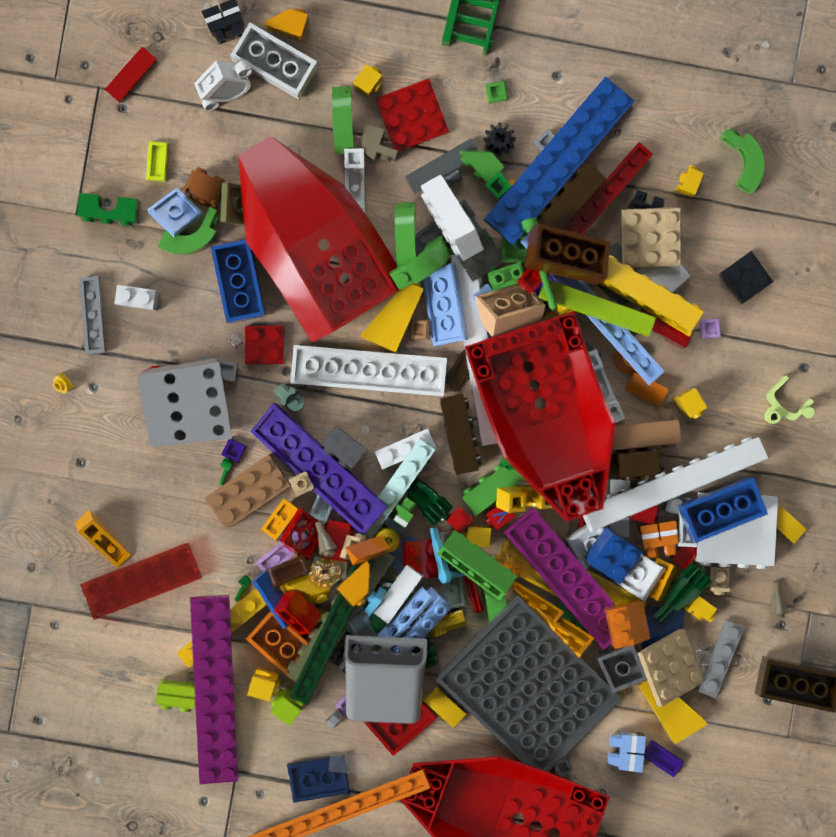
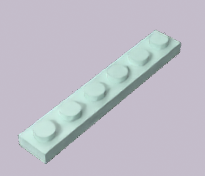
[364,437,436,539]

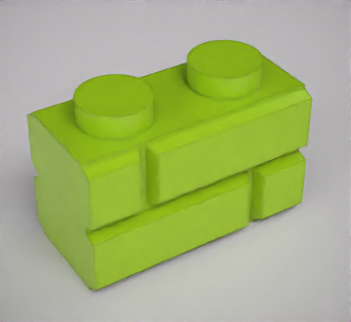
[156,679,195,712]

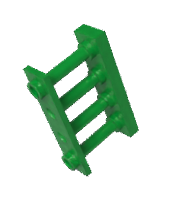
[441,0,499,56]

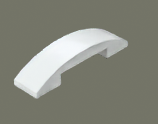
[344,148,365,213]
[588,349,625,423]

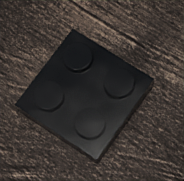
[719,251,774,304]

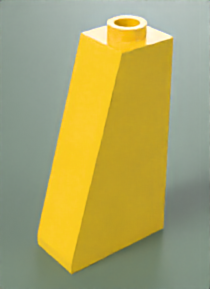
[361,282,424,353]
[637,680,708,745]

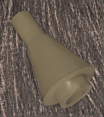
[315,521,338,557]
[769,583,789,618]

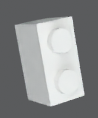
[114,285,159,311]

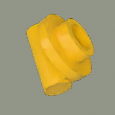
[53,372,75,394]

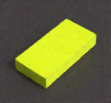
[146,141,169,182]

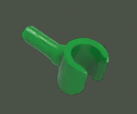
[219,458,233,485]
[234,575,251,602]

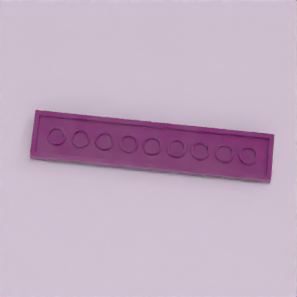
[190,594,238,785]

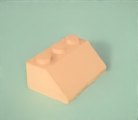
[475,284,545,337]

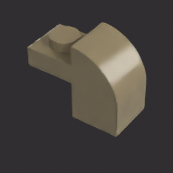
[361,124,398,162]

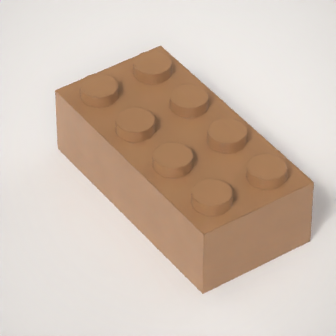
[611,420,681,454]
[205,454,291,530]

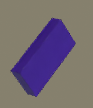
[643,740,684,778]

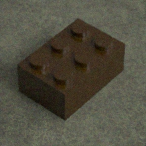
[611,450,661,481]

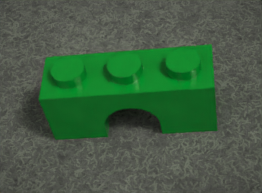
[77,193,140,227]

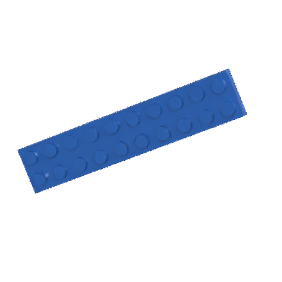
[484,76,634,245]

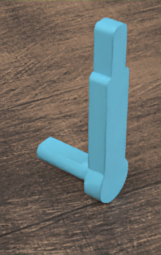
[430,527,465,584]

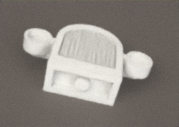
[194,61,252,111]

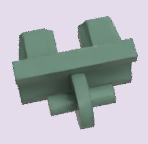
[274,383,304,411]

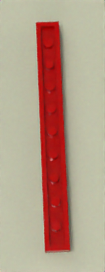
[516,142,653,294]

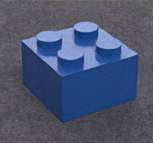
[584,526,643,584]

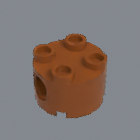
[182,167,225,209]

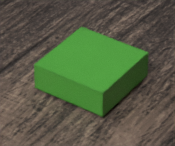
[485,81,508,104]

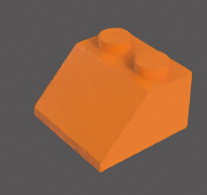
[604,600,650,649]

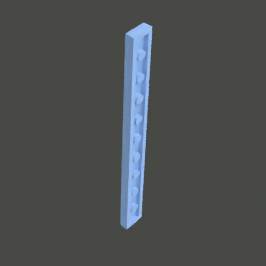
[521,234,665,385]

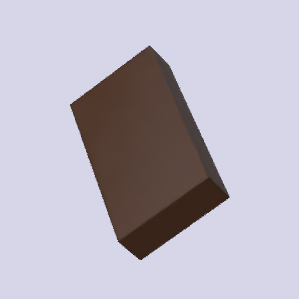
[266,555,310,587]

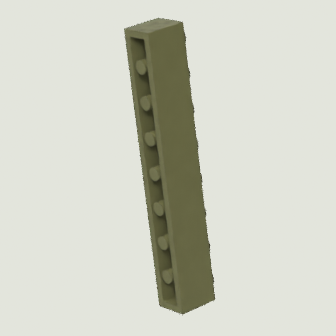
[286,553,395,681]

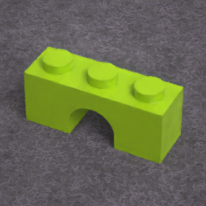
[270,686,303,726]

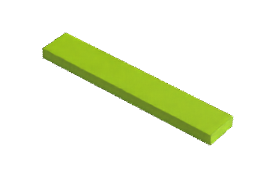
[538,280,656,337]

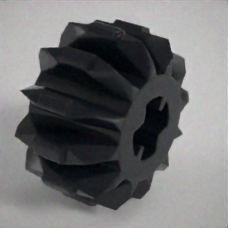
[483,122,516,156]

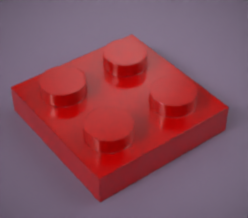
[245,326,284,365]
[402,539,439,579]

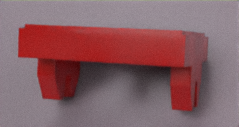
[280,508,327,561]

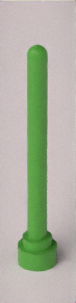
[522,218,557,310]

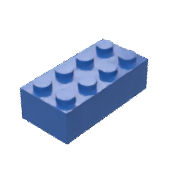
[211,239,266,324]
[677,477,768,543]

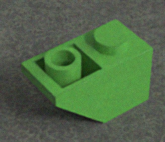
[459,150,504,182]

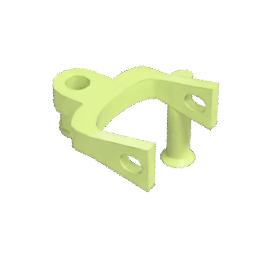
[764,375,815,424]

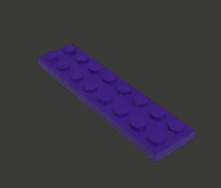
[250,402,389,535]

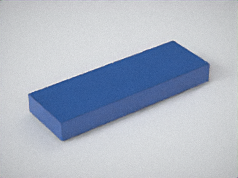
[252,570,289,628]

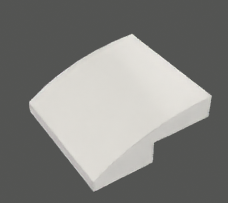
[636,264,691,293]

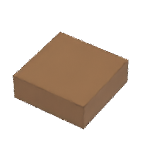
[410,320,431,340]

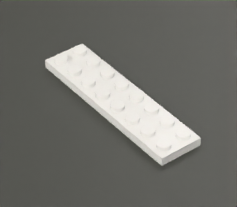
[291,345,447,396]

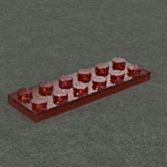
[80,542,203,620]

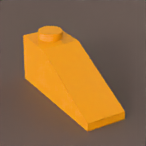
[75,510,131,567]

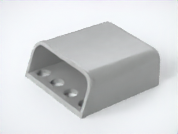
[138,358,232,446]
[345,635,427,723]

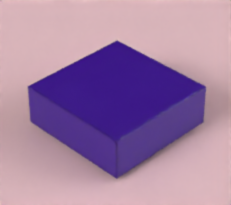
[221,439,247,463]

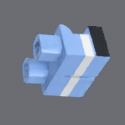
[607,731,646,773]

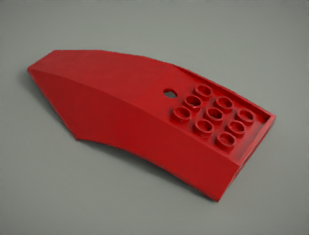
[238,136,399,343]
[464,311,616,522]
[400,756,610,837]

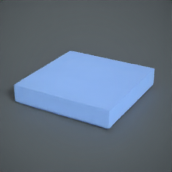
[148,188,203,237]

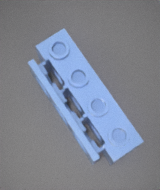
[378,586,452,653]

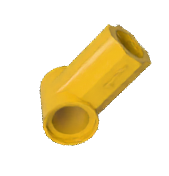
[429,609,466,637]

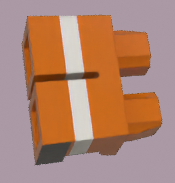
[637,519,679,559]

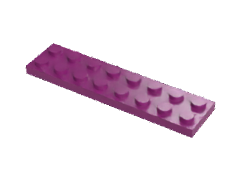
[504,507,615,650]

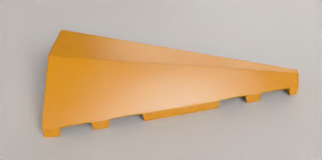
[512,581,594,659]

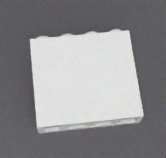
[695,492,778,569]

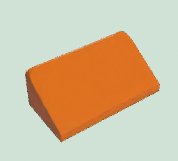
[625,373,669,407]
[345,536,391,565]

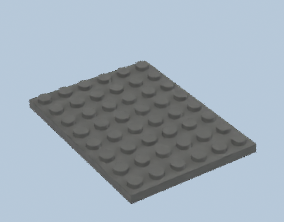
[434,595,622,772]

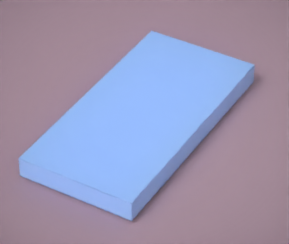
[422,263,469,346]

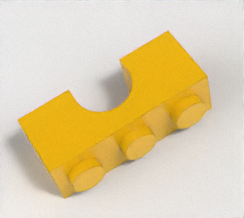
[496,485,552,513]
[247,666,282,702]

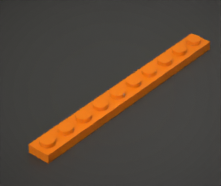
[248,769,431,837]

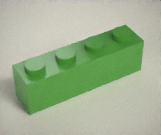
[462,463,524,516]
[437,530,517,601]

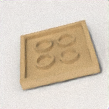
[621,207,680,268]
[637,629,704,707]

